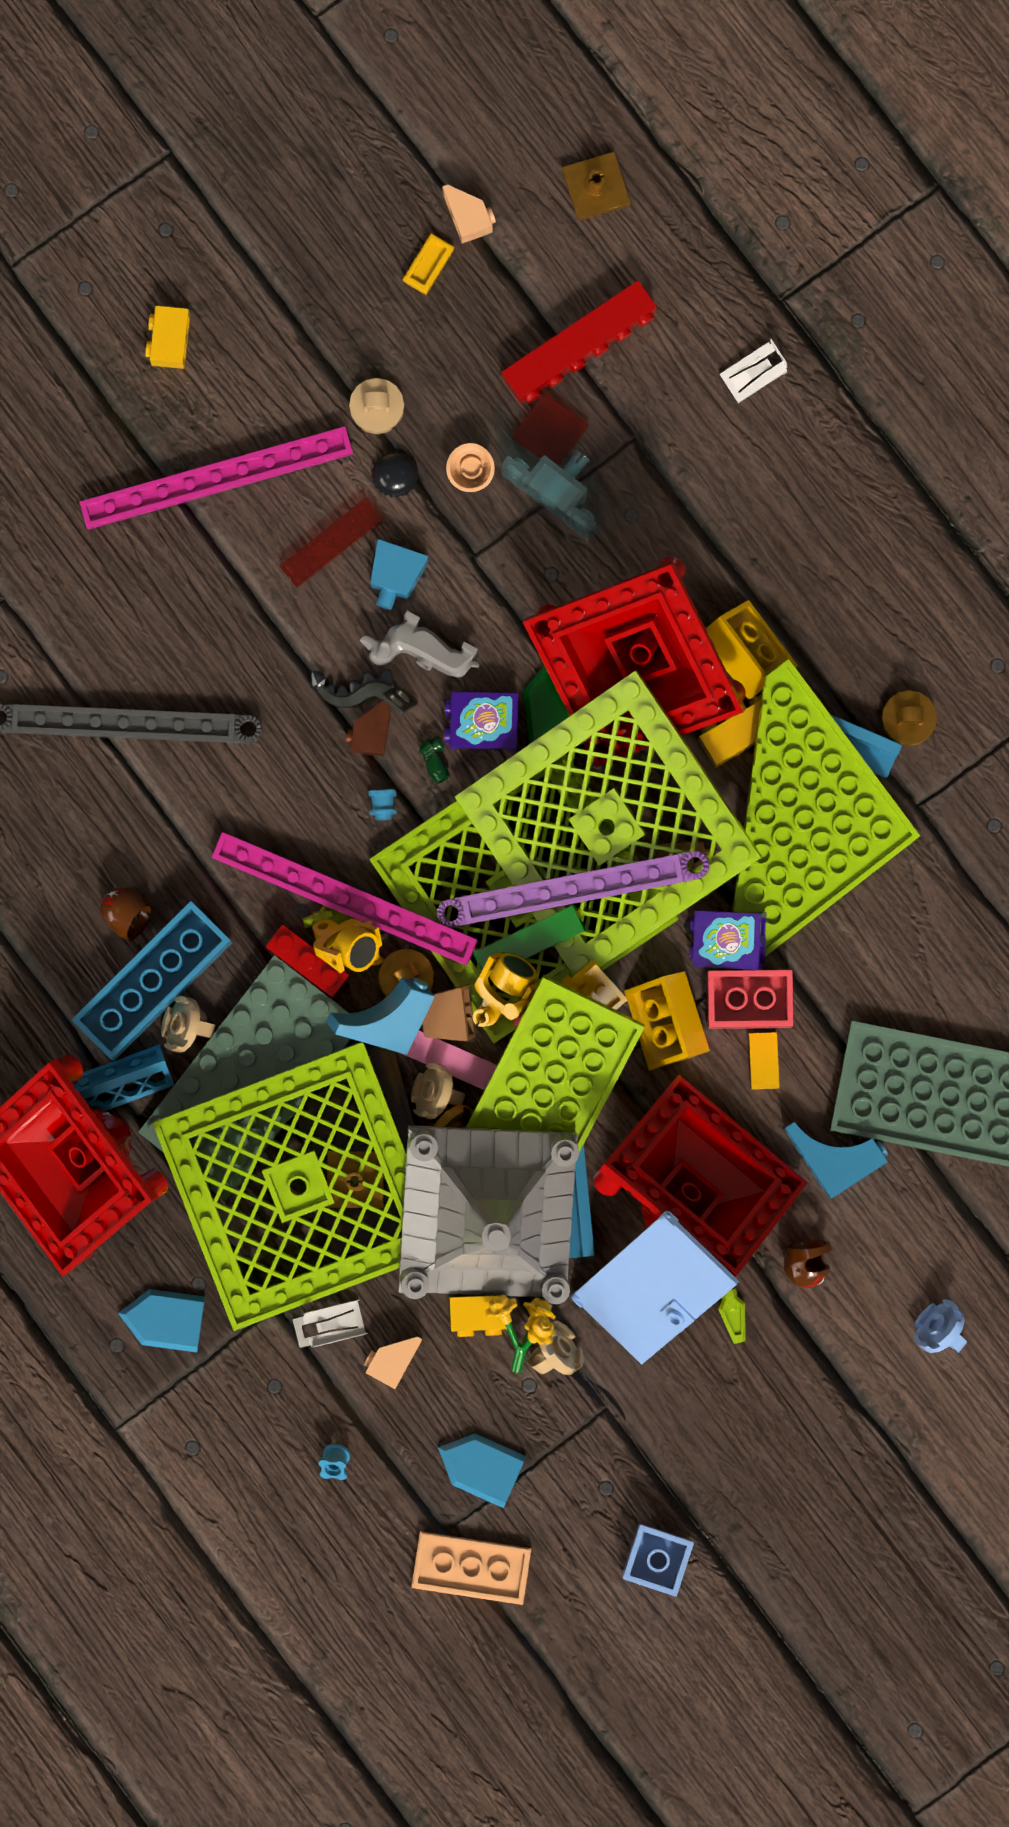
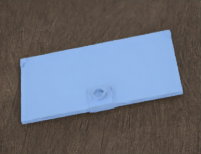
[571,1211,739,1364]

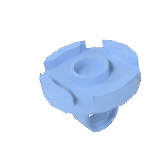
[913,1299,967,1353]

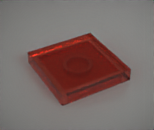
[512,393,589,471]

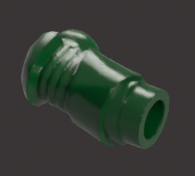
[419,737,450,784]

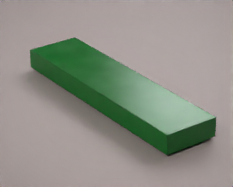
[473,905,586,971]

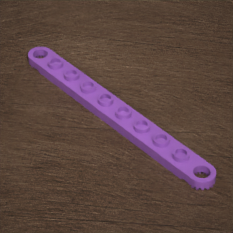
[437,851,710,927]

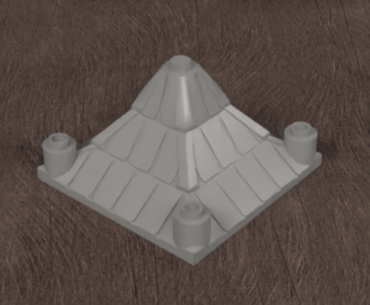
[398,1125,579,1304]

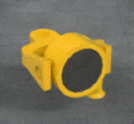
[312,919,384,973]
[473,952,539,1027]

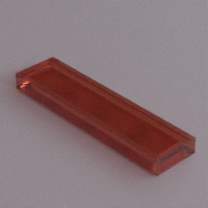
[279,498,383,588]

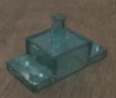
[501,450,596,541]

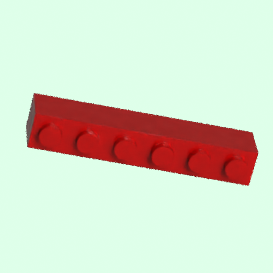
[501,281,657,404]

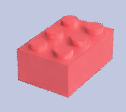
[707,970,793,1029]

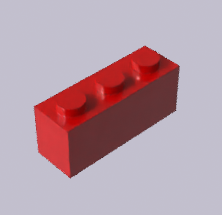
[266,925,350,1000]

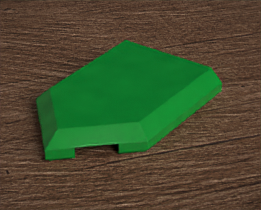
[523,665,570,745]

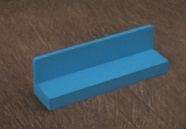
[831,715,902,778]
[569,1144,594,1258]

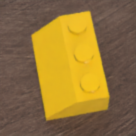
[706,600,798,700]
[624,971,710,1071]

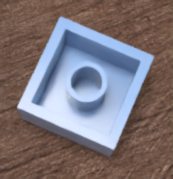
[622,1523,694,1597]

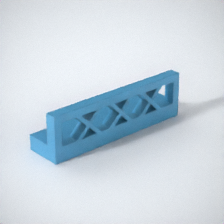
[73,1044,174,1111]

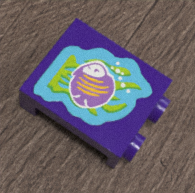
[445,692,518,752]
[689,909,767,970]

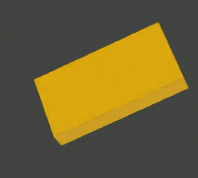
[403,233,455,295]
[749,1032,779,1090]

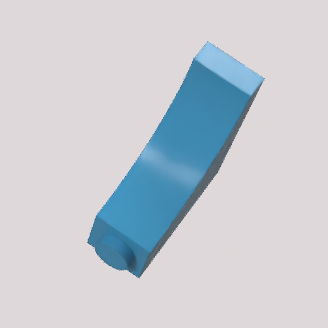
[326,977,435,1055]
[784,1122,888,1199]

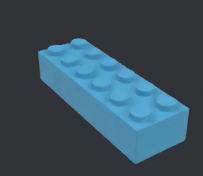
[72,901,232,1061]

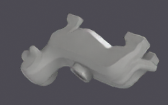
[359,611,479,677]

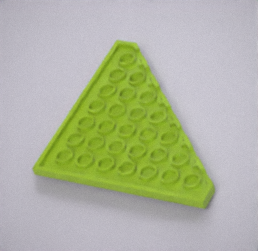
[732,659,920,970]

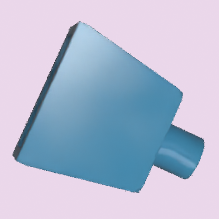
[370,539,429,610]

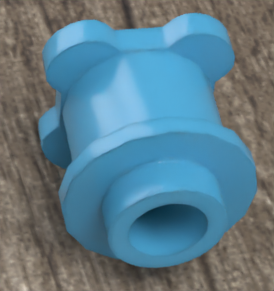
[368,789,397,820]
[318,1444,351,1480]

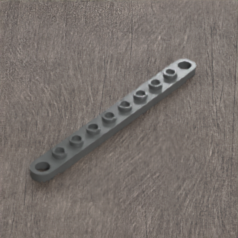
[0,704,263,744]

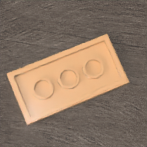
[411,1531,531,1605]

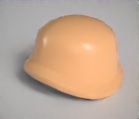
[446,443,495,492]

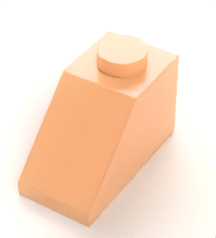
[442,185,496,244]
[364,1337,422,1389]

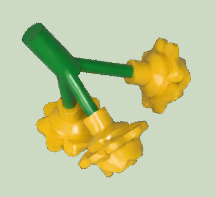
[485,1295,556,1373]

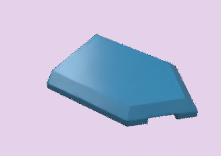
[118,1289,205,1352]
[438,1433,526,1508]

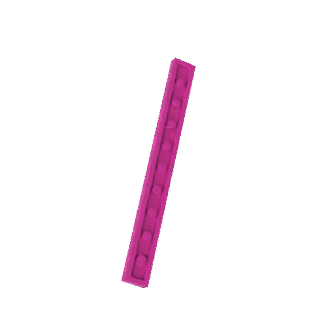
[79,426,353,530]
[212,832,478,966]

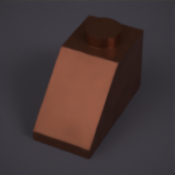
[346,699,392,757]

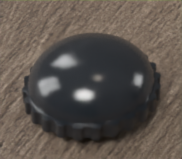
[372,451,419,498]

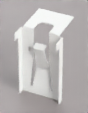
[719,339,787,403]
[293,1300,368,1348]

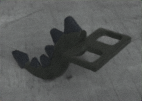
[311,669,418,714]

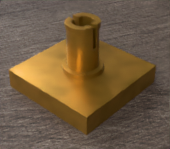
[562,152,630,221]
[327,1151,384,1208]

